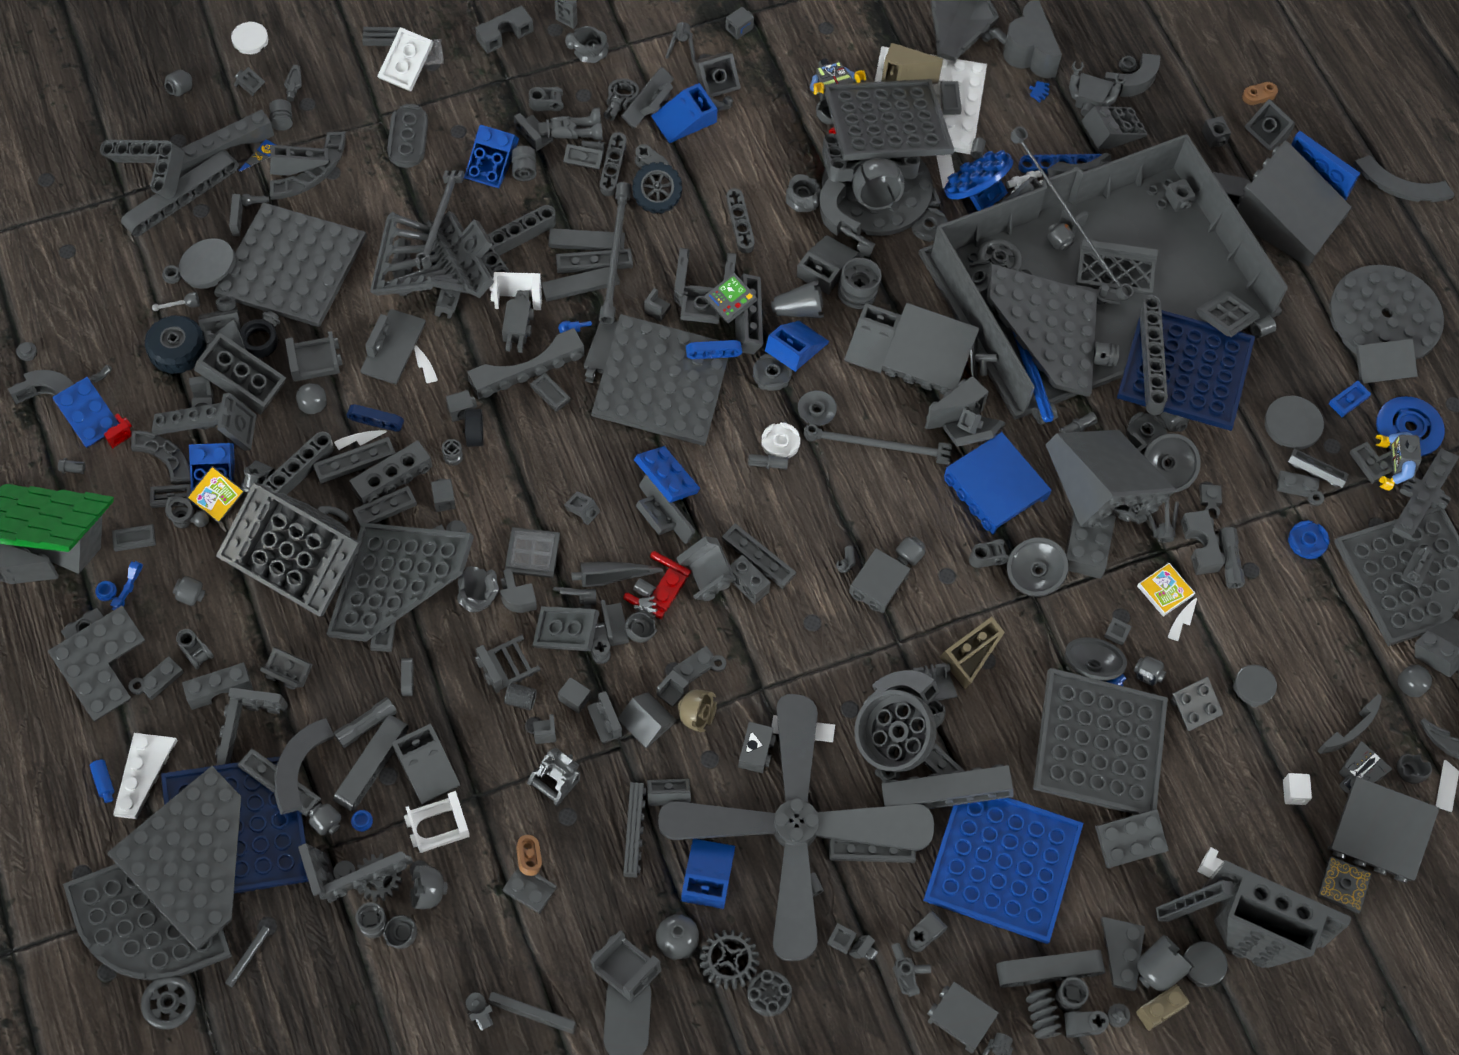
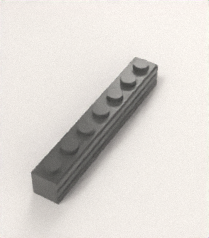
[624,782,646,878]
[1156,880,1235,922]

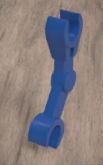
[110,561,143,610]

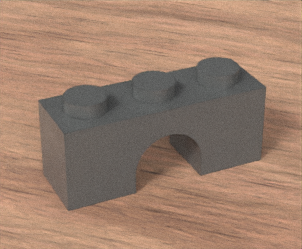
[475,5,534,54]
[1180,510,1225,575]
[182,662,254,710]

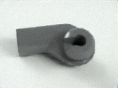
[836,546,856,573]

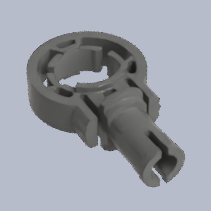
[604,79,639,121]

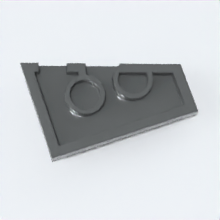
[1101,917,1145,992]

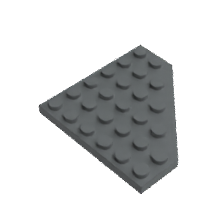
[987,264,1097,397]
[327,523,474,642]
[107,766,241,951]

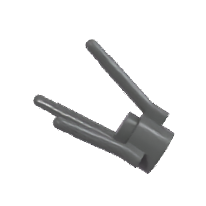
[665,22,696,64]
[840,226,875,258]
[1148,500,1179,543]
[553,587,596,609]
[981,1033,1013,1055]

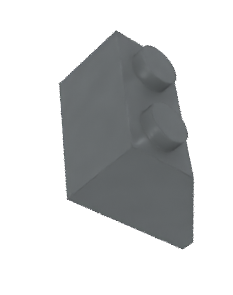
[693,51,741,97]

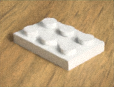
[377,27,434,92]

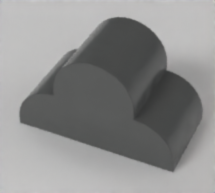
[1003,0,1062,78]

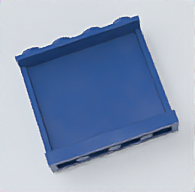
[944,432,1051,535]

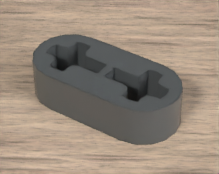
[401,658,414,696]

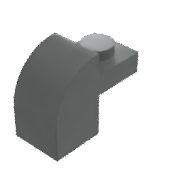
[500,569,537,613]

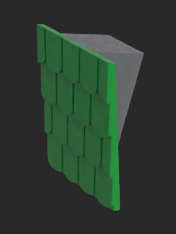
[0,484,114,574]

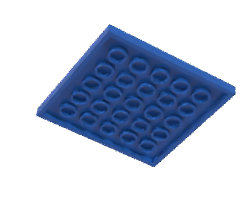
[923,798,1083,944]

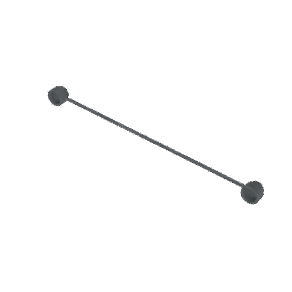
[1010,126,1134,300]

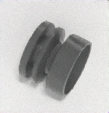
[838,258,882,309]

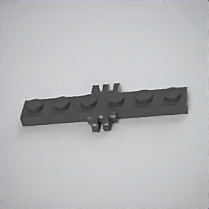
[1392,448,1459,540]

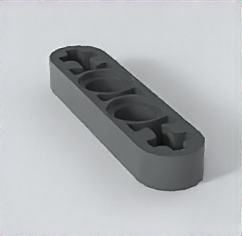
[600,132,626,196]
[726,188,754,254]

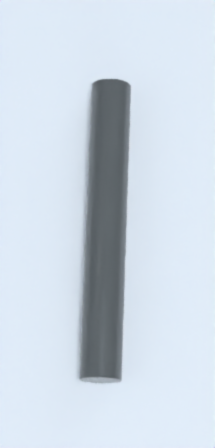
[225,926,271,988]

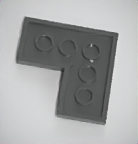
[48,606,145,722]

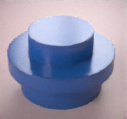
[95,581,117,601]
[351,810,373,832]

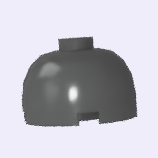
[410,865,448,910]
[656,914,699,960]

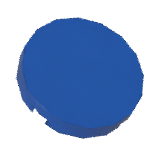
[1288,520,1330,559]

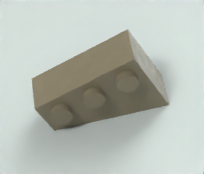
[940,616,1005,689]

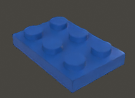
[52,377,119,448]
[634,446,700,503]

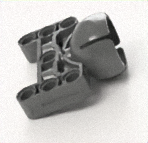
[822,133,920,210]

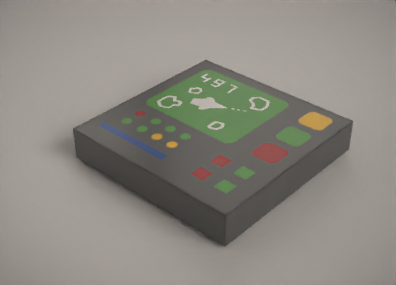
[704,273,758,323]

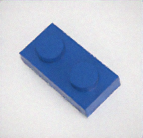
[1329,381,1371,417]

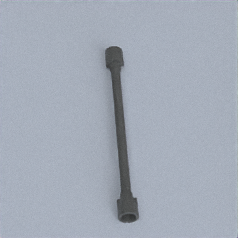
[599,182,631,324]

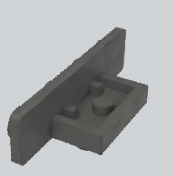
[621,67,674,128]
[636,474,695,544]

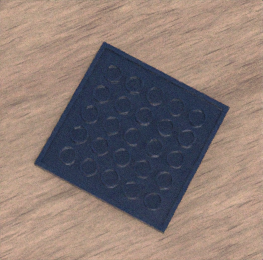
[1117,310,1255,431]
[161,756,308,893]

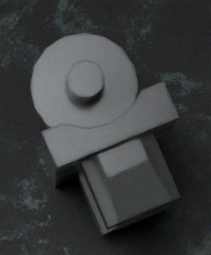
[466,992,493,1030]

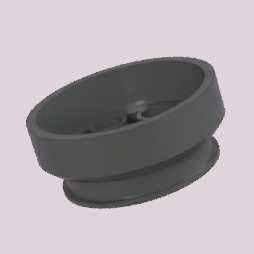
[855,690,936,772]

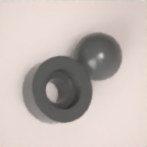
[172,507,209,528]

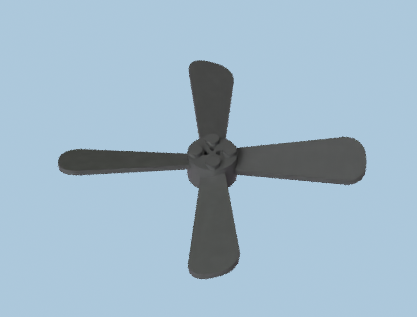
[658,694,934,961]

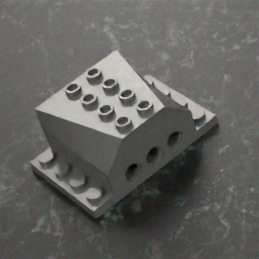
[216,483,361,617]
[1202,860,1352,968]

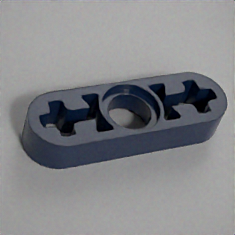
[346,404,404,432]

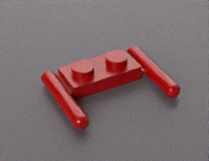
[623,551,691,619]

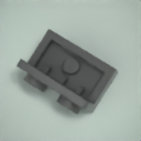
[260,647,313,690]

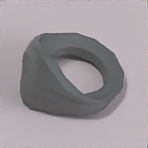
[165,496,194,524]

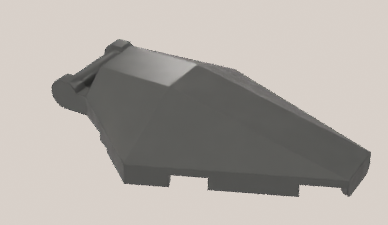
[930,0,999,62]

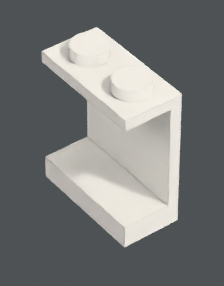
[490,272,542,310]

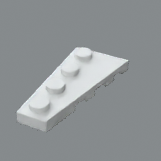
[114,733,178,819]

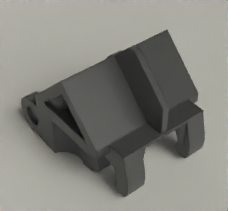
[527,748,580,806]

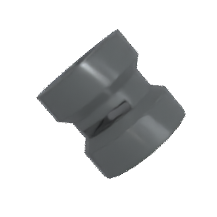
[442,439,463,466]

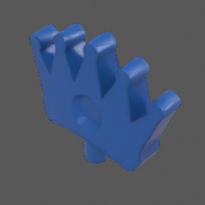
[1029,81,1050,103]

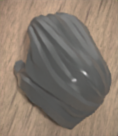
[457,566,499,612]

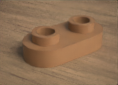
[1242,82,1278,105]
[516,835,542,876]

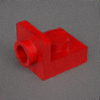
[104,413,132,449]

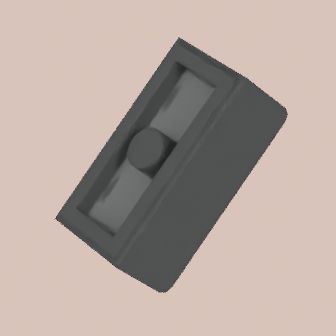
[647,779,691,806]

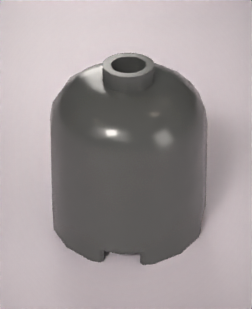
[1137,935,1195,992]

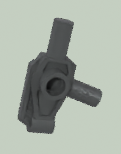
[891,943,931,997]

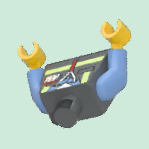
[810,58,867,101]
[1375,432,1421,491]

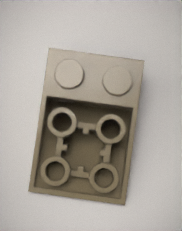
[881,43,943,84]

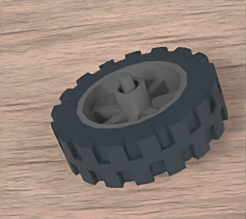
[632,162,682,214]

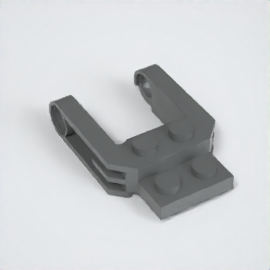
[674,248,737,324]

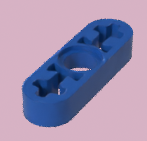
[686,340,742,359]

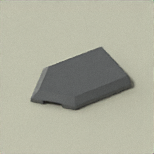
[943,417,1006,447]

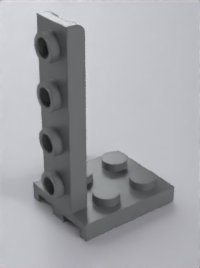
[151,393,256,451]
[216,687,288,766]
[298,843,413,903]

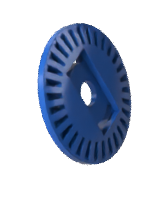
[1376,396,1445,457]

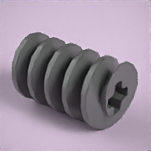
[1026,989,1062,1039]

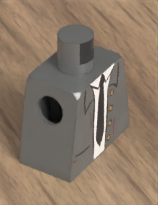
[1339,741,1392,793]

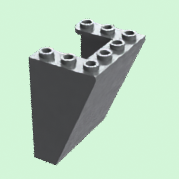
[1236,140,1351,267]
[1046,430,1176,528]

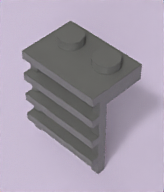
[474,635,541,693]

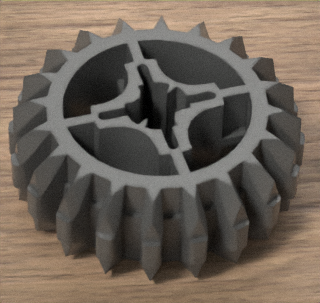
[700,930,759,990]

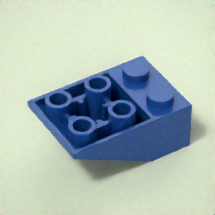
[651,83,718,143]
[464,125,519,189]
[765,321,829,372]
[189,443,235,505]
[681,839,735,909]

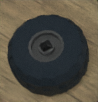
[144,315,206,374]

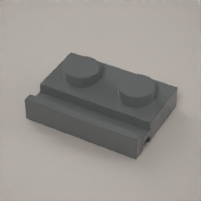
[503,867,557,914]

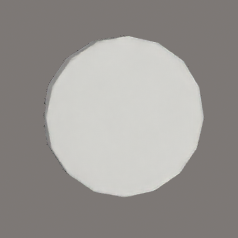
[231,22,269,54]
[761,422,800,458]

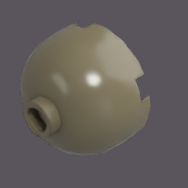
[678,689,717,732]

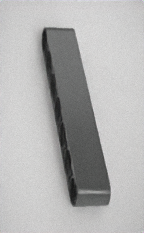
[121,150,239,237]
[1140,295,1168,415]

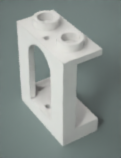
[404,791,470,853]

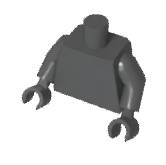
[1069,61,1126,116]

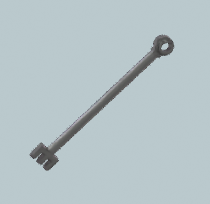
[415,170,464,270]
[803,424,952,465]

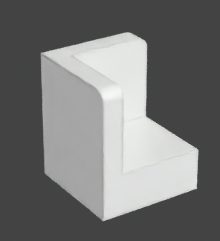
[1283,773,1312,805]
[1198,847,1223,878]

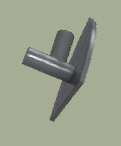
[970,339,997,380]

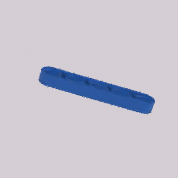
[1019,154,1102,174]

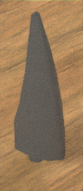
[571,562,663,587]

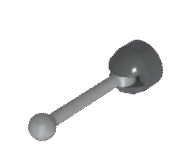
[152,291,200,311]

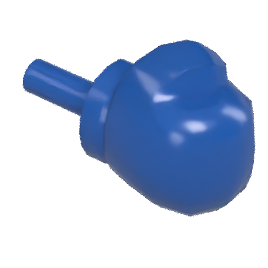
[558,321,592,333]

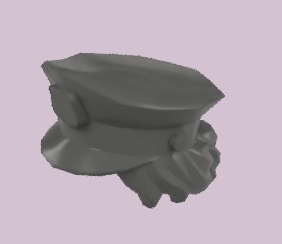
[565,26,609,63]
[786,174,821,212]

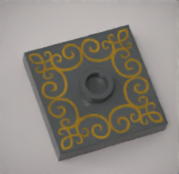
[1317,856,1372,913]

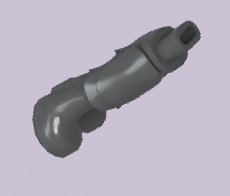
[538,107,603,140]

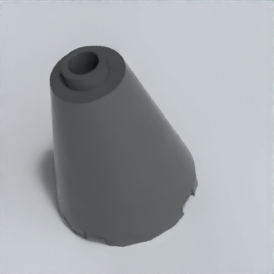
[771,280,824,318]

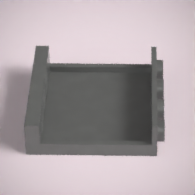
[882,303,979,395]
[1327,776,1440,883]

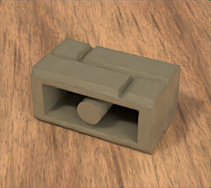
[1136,984,1189,1031]

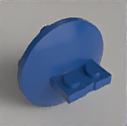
[944,150,1013,211]

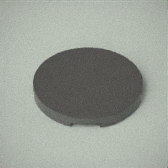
[179,238,236,289]
[1265,396,1324,450]

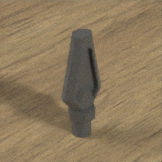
[284,65,302,102]

